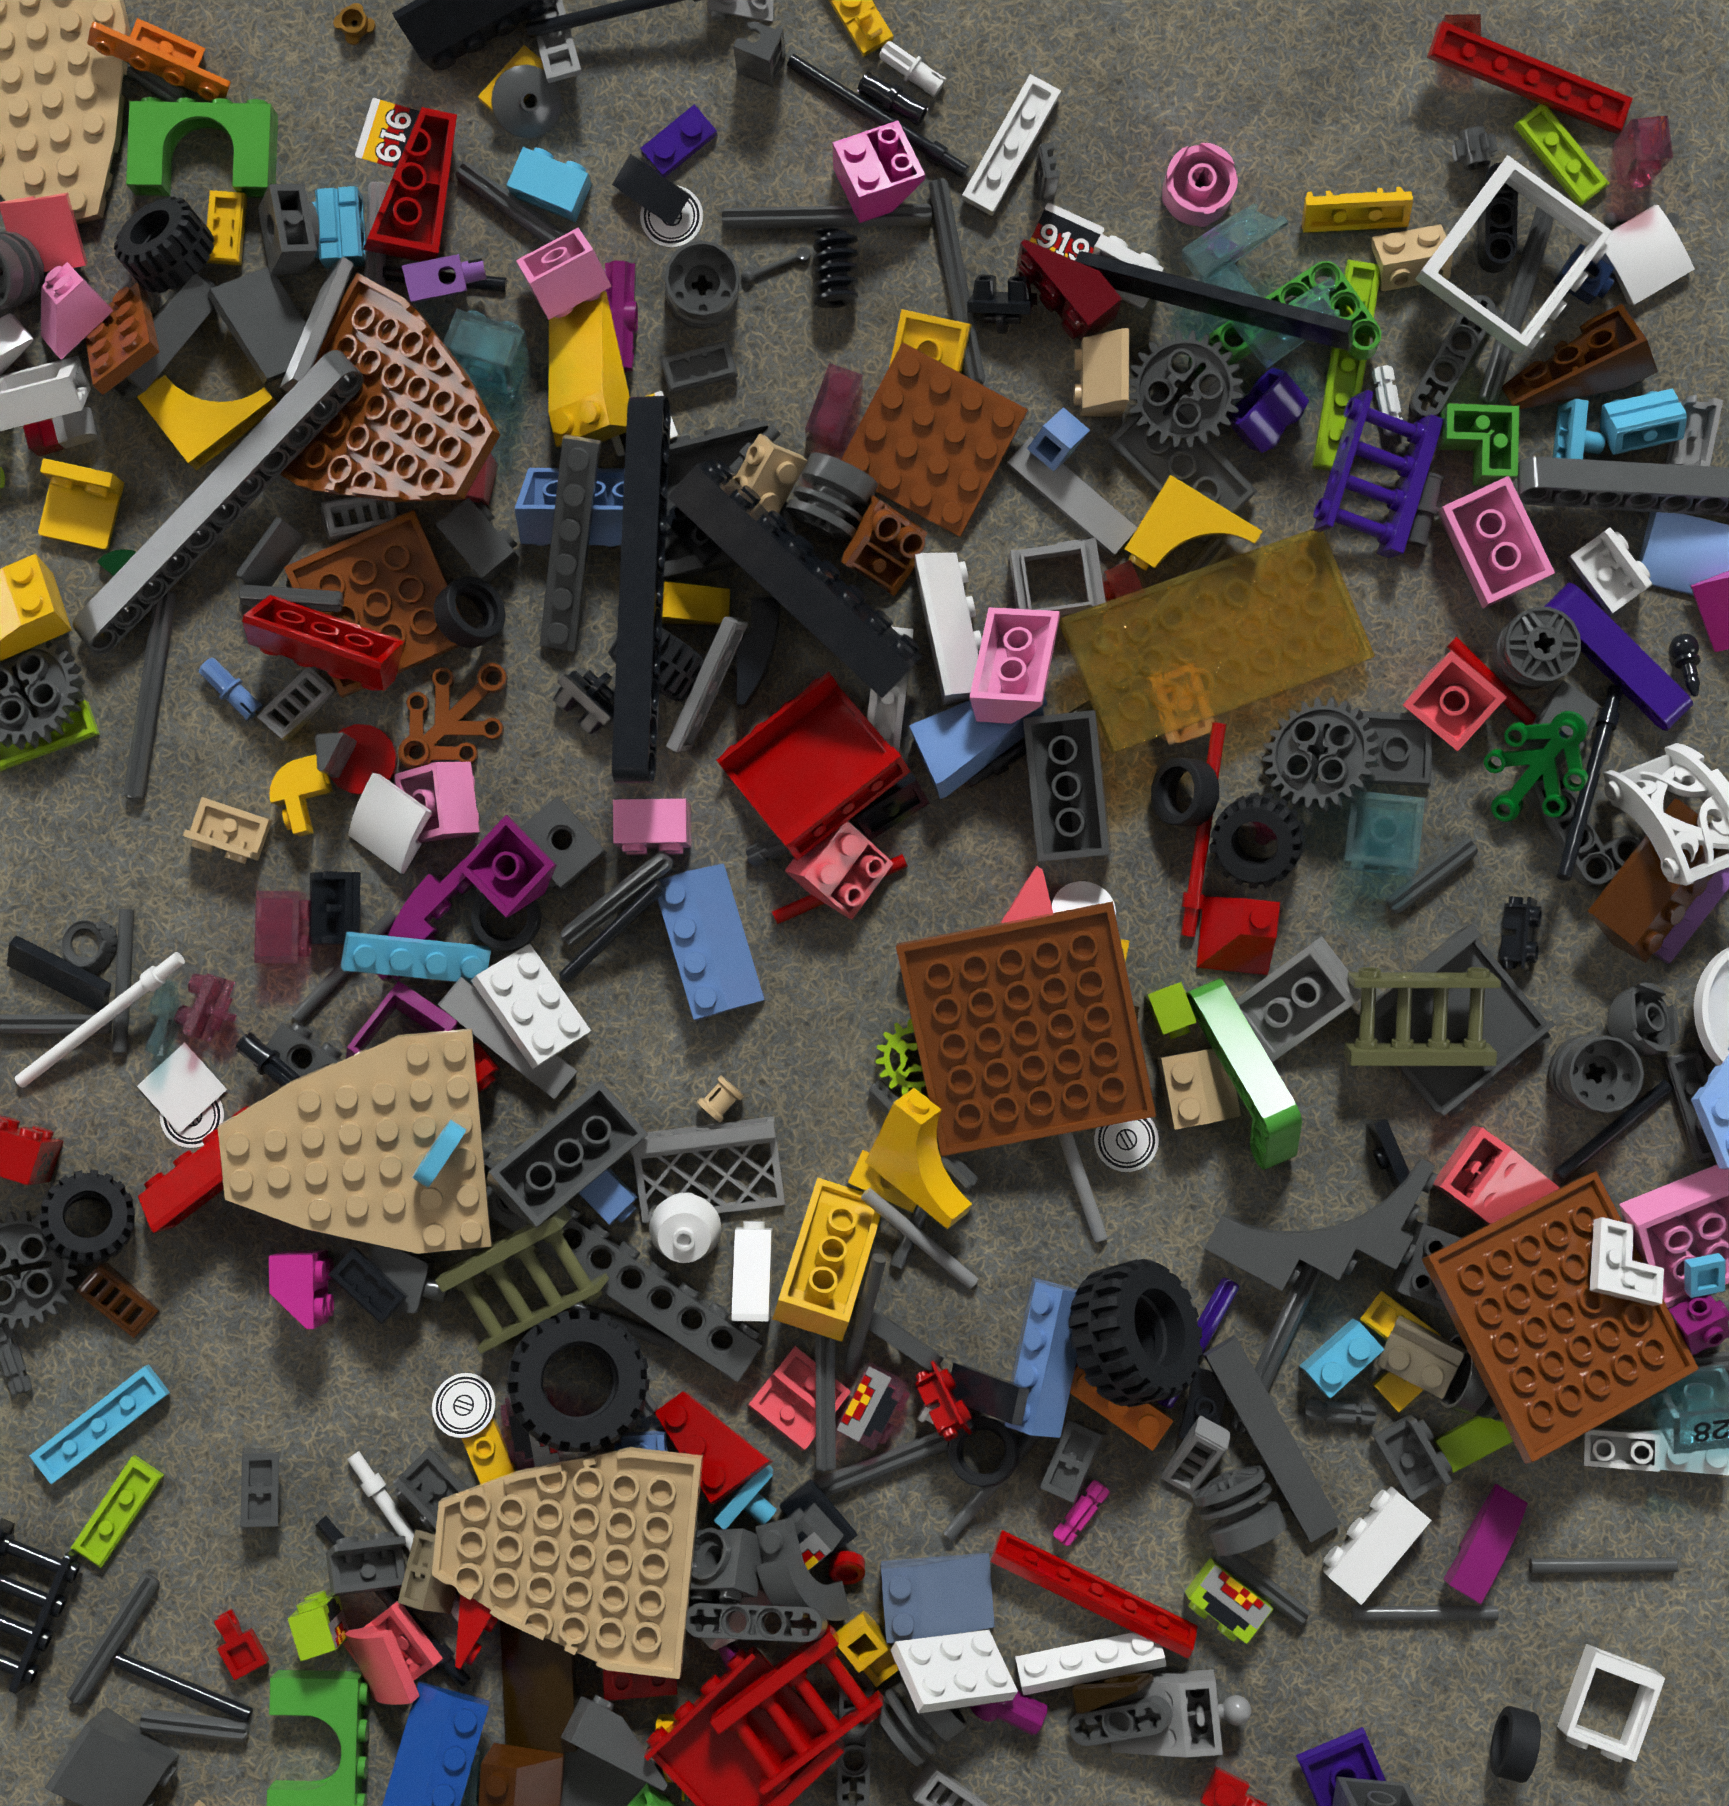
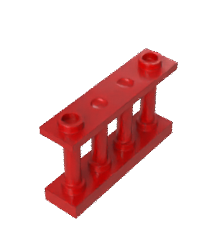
[710,1624,883,1795]

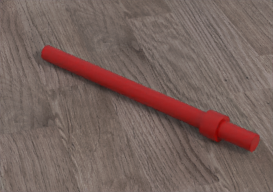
[1181,722,1227,937]

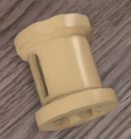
[697,1075,744,1123]

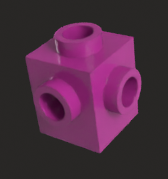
[1668,1294,1729,1355]

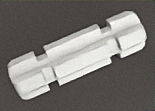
[1372,365,1403,436]

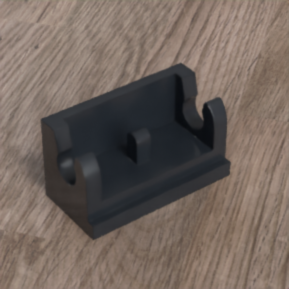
[309,871,361,945]

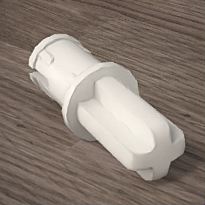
[879,41,947,98]

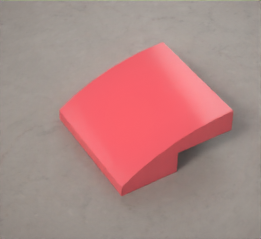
[0,192,88,272]
[747,1346,851,1451]
[343,1601,443,1681]
[345,1626,420,1705]

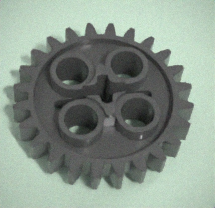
[1129,330,1243,448]
[0,641,85,750]
[1263,697,1381,813]
[0,1211,81,1329]

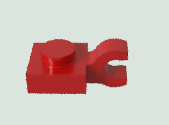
[214,1608,269,1681]
[1200,1766,1267,1806]

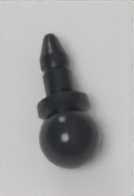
[1669,633,1701,697]

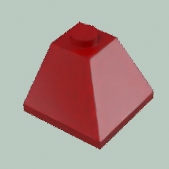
[1196,897,1280,975]

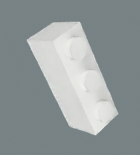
[1322,1486,1432,1605]

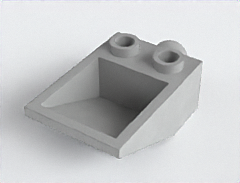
[1109,1669,1251,1758]

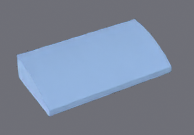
[1639,512,1729,596]

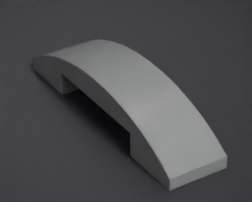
[531,0,582,83]

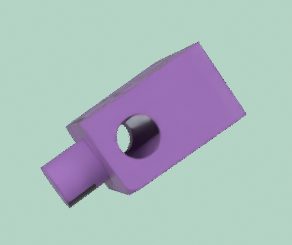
[402,254,487,303]

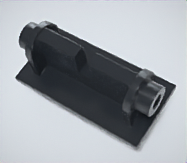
[1499,896,1542,971]

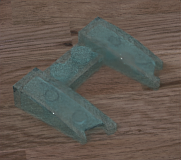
[1182,203,1340,369]

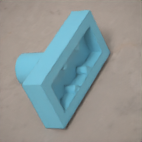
[1553,399,1605,459]
[714,1465,777,1529]

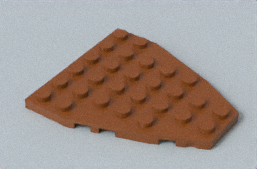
[279,273,500,502]

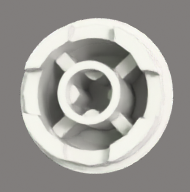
[649,1193,722,1263]

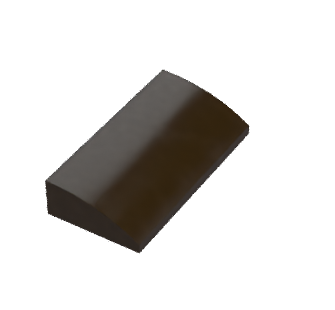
[500,1620,579,1753]

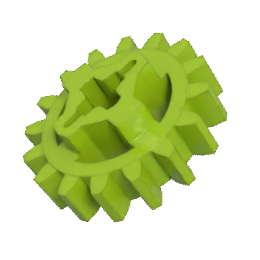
[875,1019,926,1095]

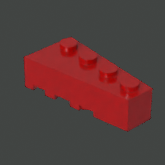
[363,107,457,262]

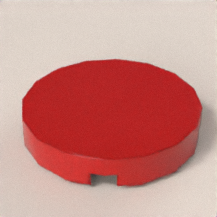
[329,724,398,795]

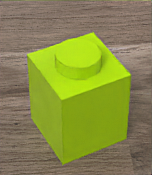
[1144,982,1197,1039]

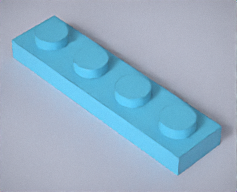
[341,932,491,983]
[29,1364,170,1484]

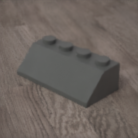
[1023,710,1112,862]
[486,1080,648,1228]

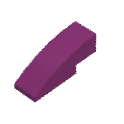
[1443,1483,1528,1604]

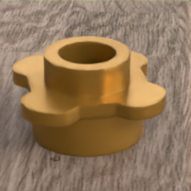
[333,3,376,45]

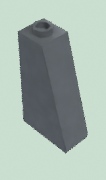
[111,274,216,403]

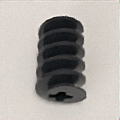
[813,228,858,308]

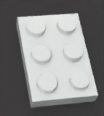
[471,943,591,1069]
[890,1630,1018,1714]

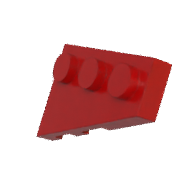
[654,1391,773,1504]

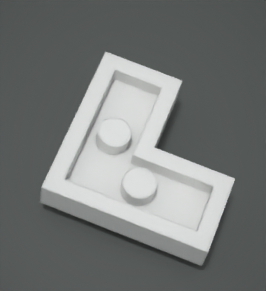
[1590,1217,1664,1306]

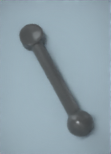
[1605,212,1679,227]
[741,247,811,284]

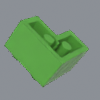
[1438,403,1519,486]

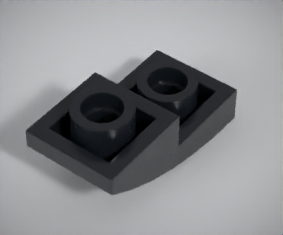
[612,153,691,226]

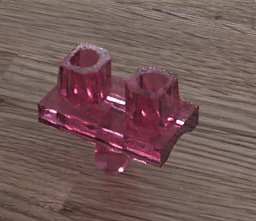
[174,973,237,1042]

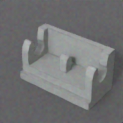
[1664,395,1723,467]

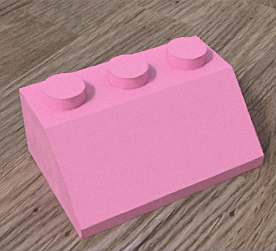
[1438,476,1555,609]
[969,607,1060,724]

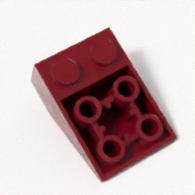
[1017,239,1122,342]

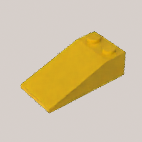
[548,290,630,447]
[0,553,72,661]
[772,1178,886,1342]

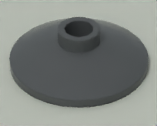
[491,65,561,138]

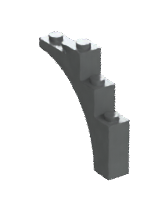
[1205,1156,1438,1291]

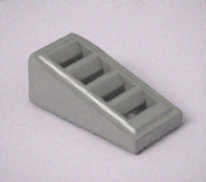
[321,497,398,543]
[257,667,336,743]
[1161,1416,1230,1495]
[909,1761,989,1806]

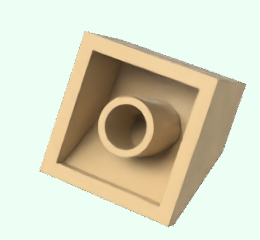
[1073,328,1129,417]
[1157,1048,1241,1130]

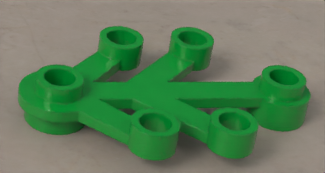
[1484,711,1588,822]

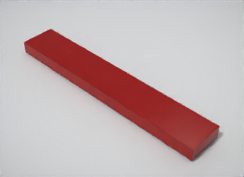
[1427,21,1633,134]
[990,1530,1198,1659]

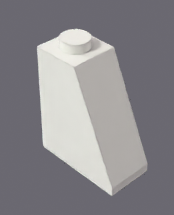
[732,1221,773,1321]

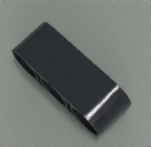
[1477,162,1518,273]

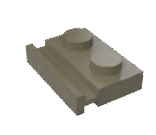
[1376,1316,1467,1399]

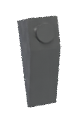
[561,1695,668,1791]

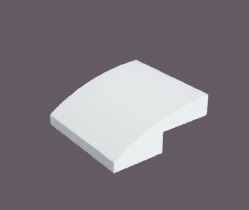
[1602,205,1695,305]
[348,773,433,874]

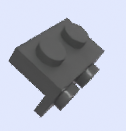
[1372,1414,1453,1501]
[393,1447,469,1532]
[326,1532,406,1597]

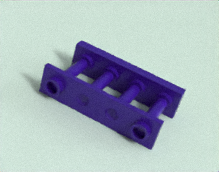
[1313,389,1444,558]

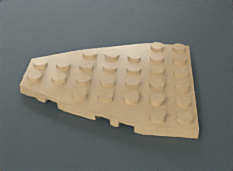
[0,0,131,225]
[218,1029,492,1254]
[432,1447,703,1679]

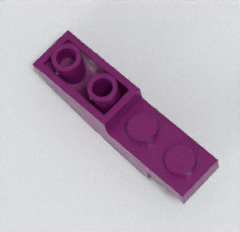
[377,858,474,982]

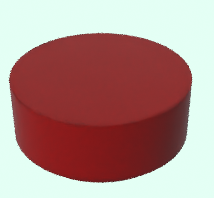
[829,1551,865,1585]

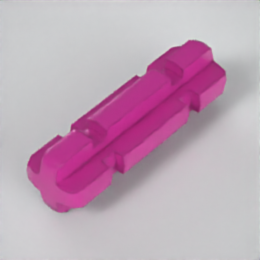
[1053,1480,1110,1546]

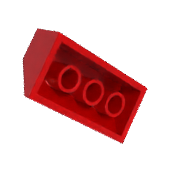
[242,595,405,691]
[138,1106,249,1233]

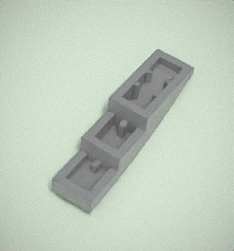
[438,977,577,1099]

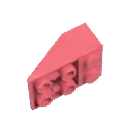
[1433,1126,1559,1225]

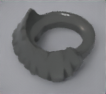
[62,920,117,975]

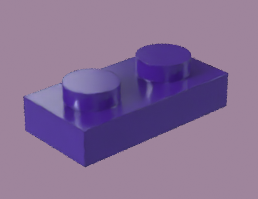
[640,104,717,177]

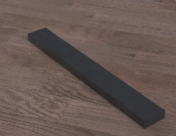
[1075,251,1354,351]

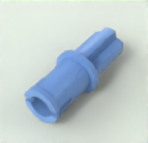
[199,657,263,721]

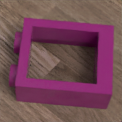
[346,981,458,1059]

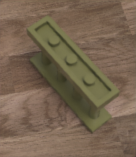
[1344,967,1501,1066]
[435,1205,609,1354]

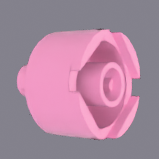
[1162,143,1238,227]

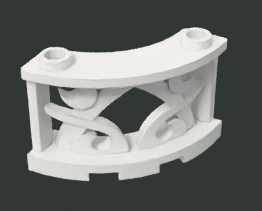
[1603,743,1729,886]

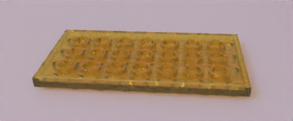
[1059,529,1375,754]

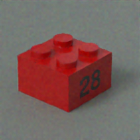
[0,1115,63,1185]

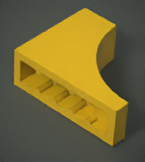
[137,375,278,470]
[1125,475,1263,571]
[865,1088,972,1229]

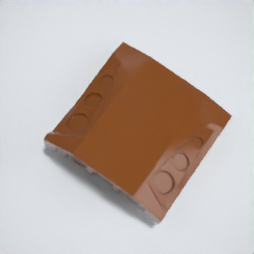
[841,495,928,596]

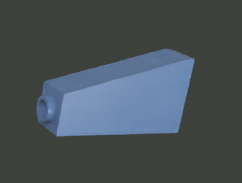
[909,696,1047,799]

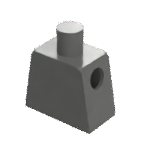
[358,1244,449,1313]

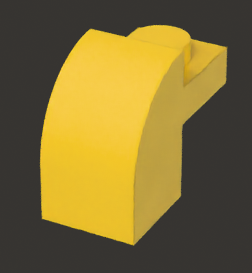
[269,754,333,837]
[836,1611,899,1687]

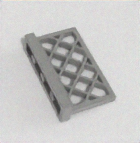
[631,1116,785,1223]

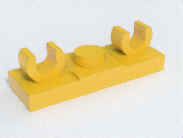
[828,0,894,57]
[1301,187,1413,233]

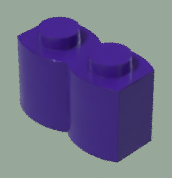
[1227,367,1309,453]

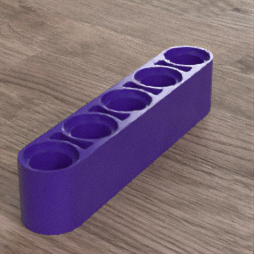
[1544,582,1693,731]

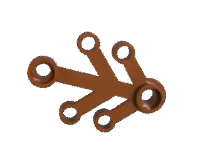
[398,663,508,770]

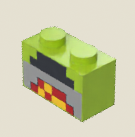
[1185,1557,1273,1644]
[287,1590,349,1661]

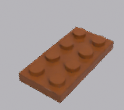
[85,282,160,395]

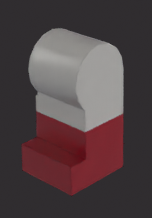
[23,407,98,457]

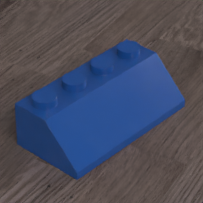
[382,1682,490,1806]

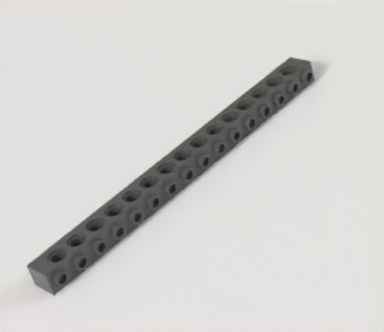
[266,1022,763,1382]

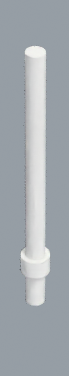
[15,952,185,1088]
[347,1451,460,1622]

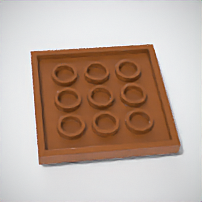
[841,342,1028,537]
[284,510,463,698]

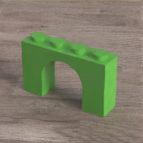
[126,97,278,198]
[267,1670,370,1806]

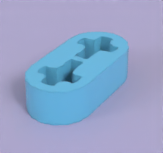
[412,1119,466,1188]

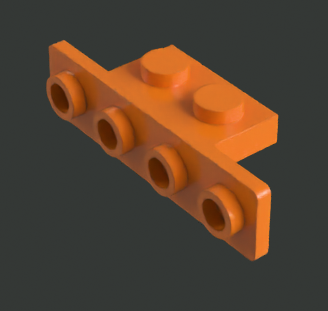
[87,18,231,101]

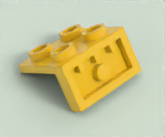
[38,458,124,550]

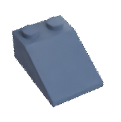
[881,1553,995,1643]

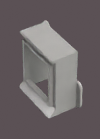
[1009,537,1106,620]

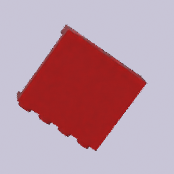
[716,671,911,861]
[644,1645,844,1806]

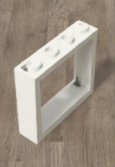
[1415,155,1613,355]

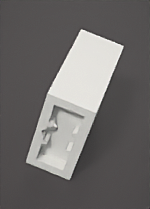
[0,356,91,431]
[1557,1644,1665,1762]

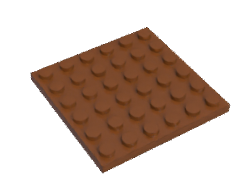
[896,901,1156,1156]
[1422,1171,1699,1464]

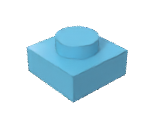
[1684,1253,1726,1298]

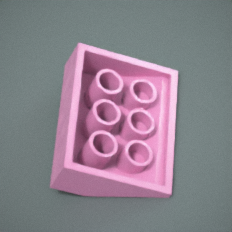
[1619,1164,1729,1308]

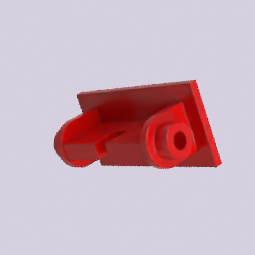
[915,1360,972,1441]

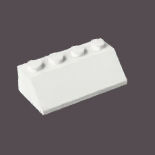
[914,553,982,705]

